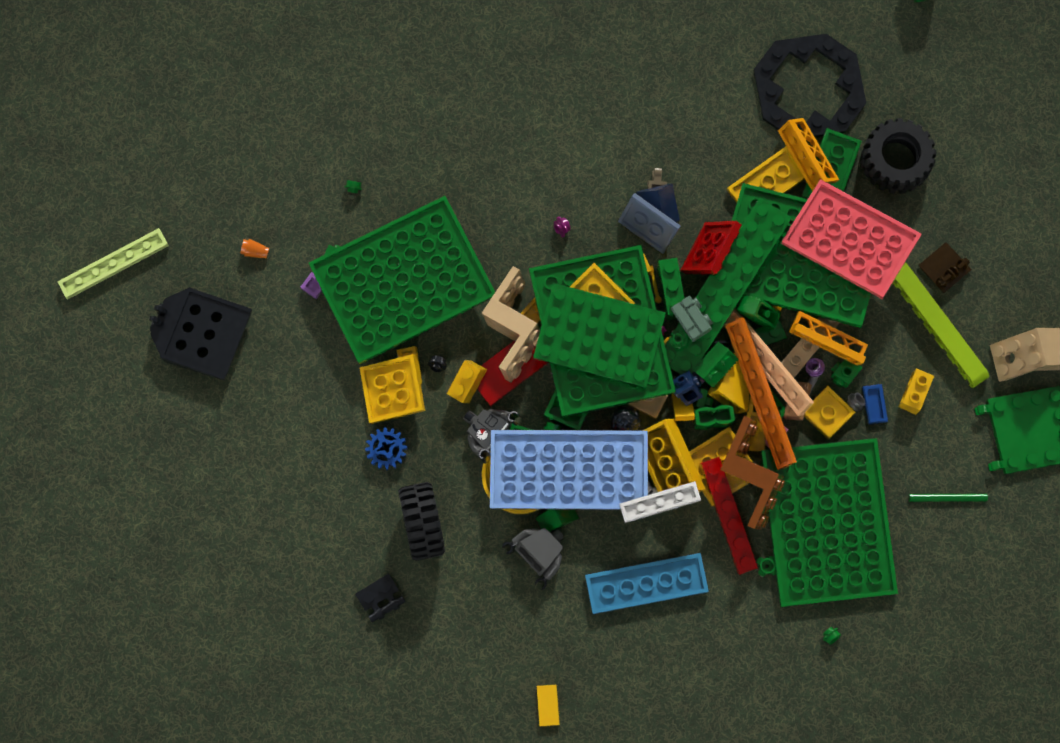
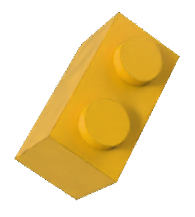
[447,360,487,403]

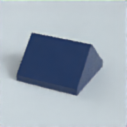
[636,183,680,222]

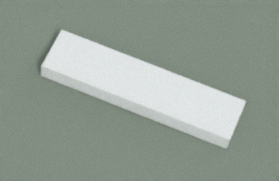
[619,482,701,523]

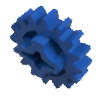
[365,427,408,470]

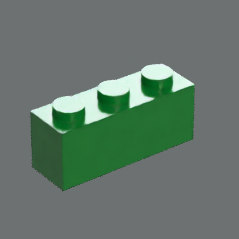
[657,258,684,320]

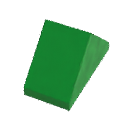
[536,509,579,532]

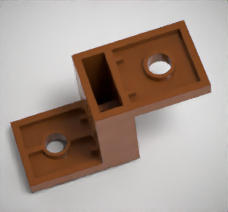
[720,416,785,530]

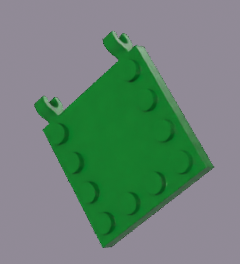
[974,386,1060,475]

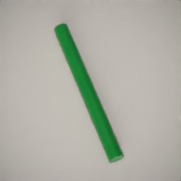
[909,494,988,502]

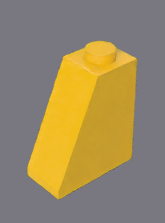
[708,353,749,414]

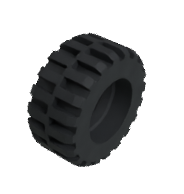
[861,118,937,194]
[398,482,445,561]

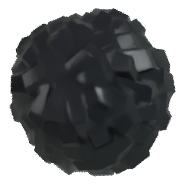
[611,406,642,431]

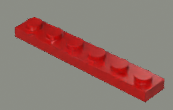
[700,457,758,575]

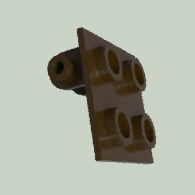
[918,242,972,293]

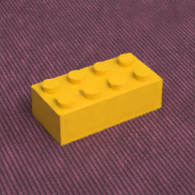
[643,418,705,492]

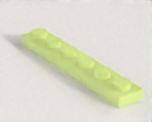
[58,228,169,300]

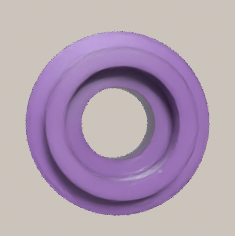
[806,358,825,377]

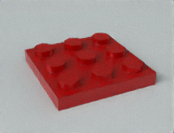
[680,221,741,274]

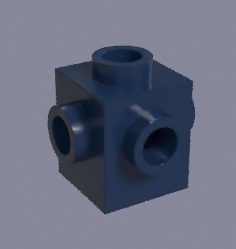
[673,371,703,406]

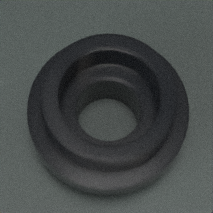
[428,356,447,372]

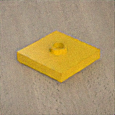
[804,386,856,440]

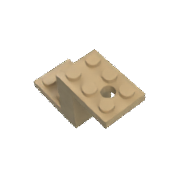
[482,266,540,382]
[990,328,1060,382]

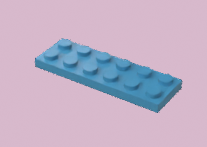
[585,553,709,614]

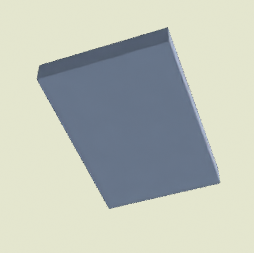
[618,193,681,254]

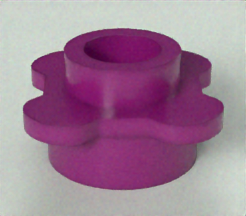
[554,216,571,238]

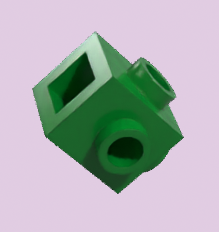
[831,360,863,388]

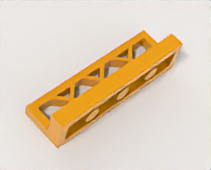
[778,118,839,192]
[789,311,868,366]

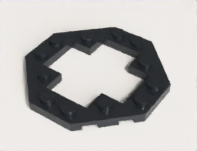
[754,34,866,137]

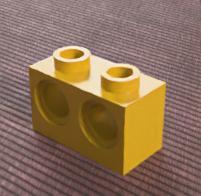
[898,368,934,415]

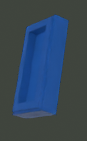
[862,384,888,425]

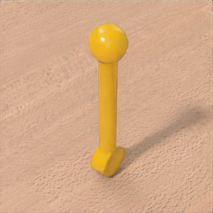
[650,265,662,304]

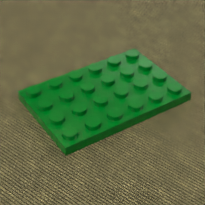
[533,283,666,388]

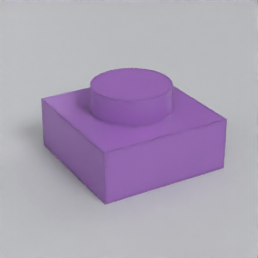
[300,272,322,299]

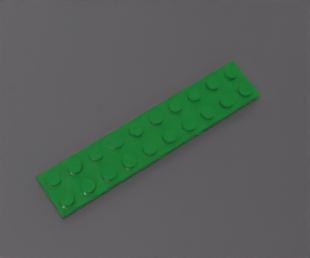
[665,198,792,375]

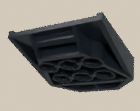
[149,287,253,381]

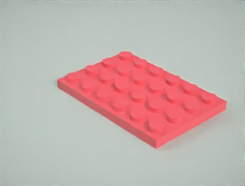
[781,179,922,300]

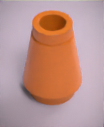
[240,239,269,259]

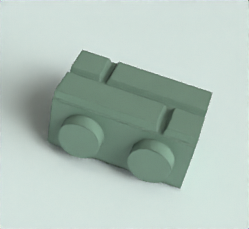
[671,296,713,342]

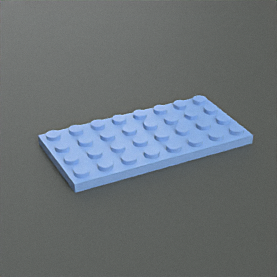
[490,430,648,510]

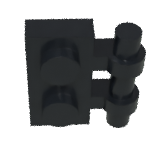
[355,573,406,622]

